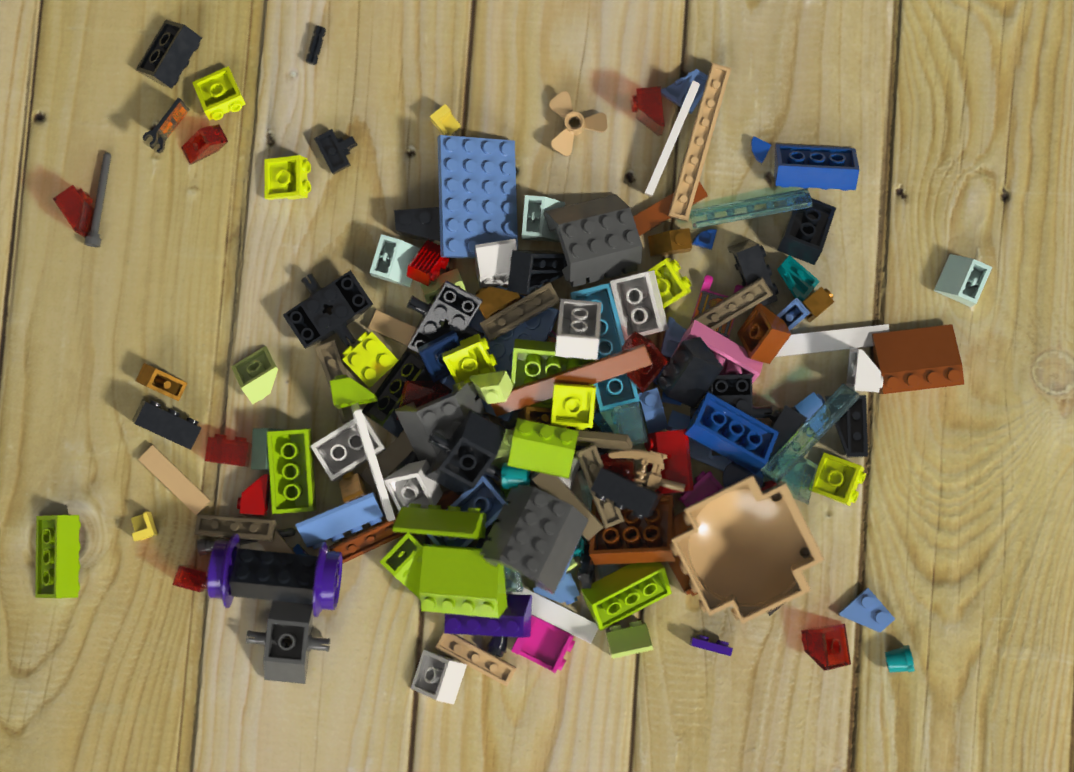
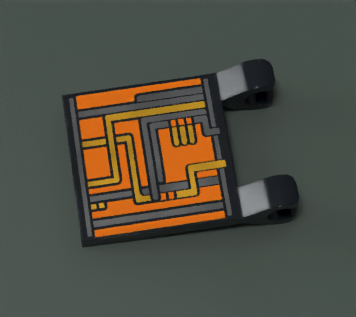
[143,97,190,154]

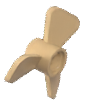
[550,91,608,157]

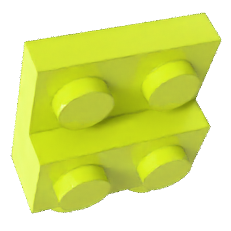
[192,66,246,121]
[264,155,311,200]
[648,258,692,309]
[341,331,399,388]
[442,333,498,383]
[550,383,596,430]
[809,452,866,506]

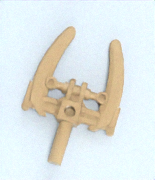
[609,449,685,492]

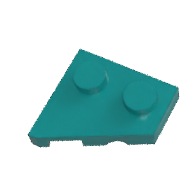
[777,255,820,303]

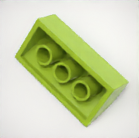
[267,428,316,514]
[393,503,487,538]
[35,515,81,598]
[581,562,672,631]

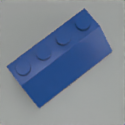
[774,144,860,191]
[685,392,779,474]

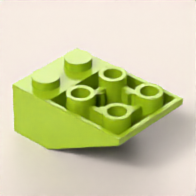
[380,533,423,599]

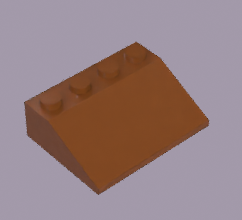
[872,324,965,394]
[589,495,675,565]

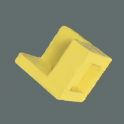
[430,104,461,136]
[131,511,158,541]

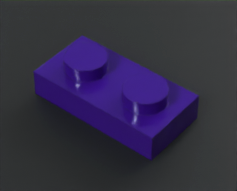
[689,634,733,656]

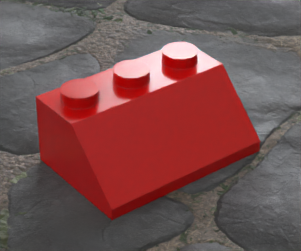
[644,429,694,494]

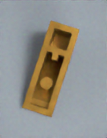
[339,471,368,503]

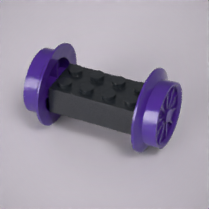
[208,533,343,617]

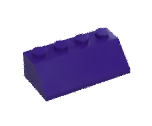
[444,594,532,638]

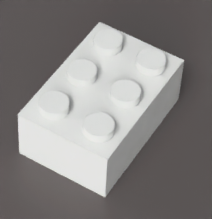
[610,270,669,340]
[555,299,601,360]
[310,414,386,482]

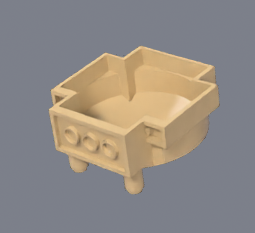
[670,475,824,624]

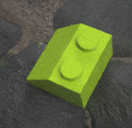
[330,375,378,409]

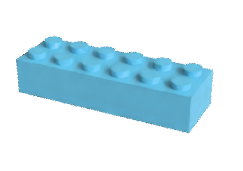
[570,283,640,413]

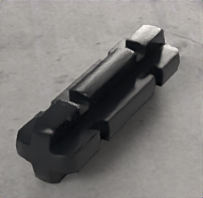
[306,26,326,65]

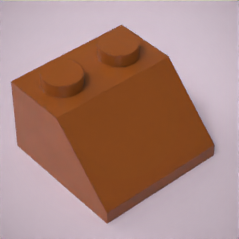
[737,303,791,364]

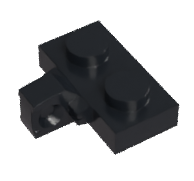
[314,129,358,175]
[578,545,596,589]

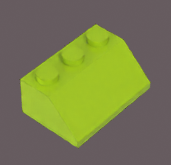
[508,418,579,479]

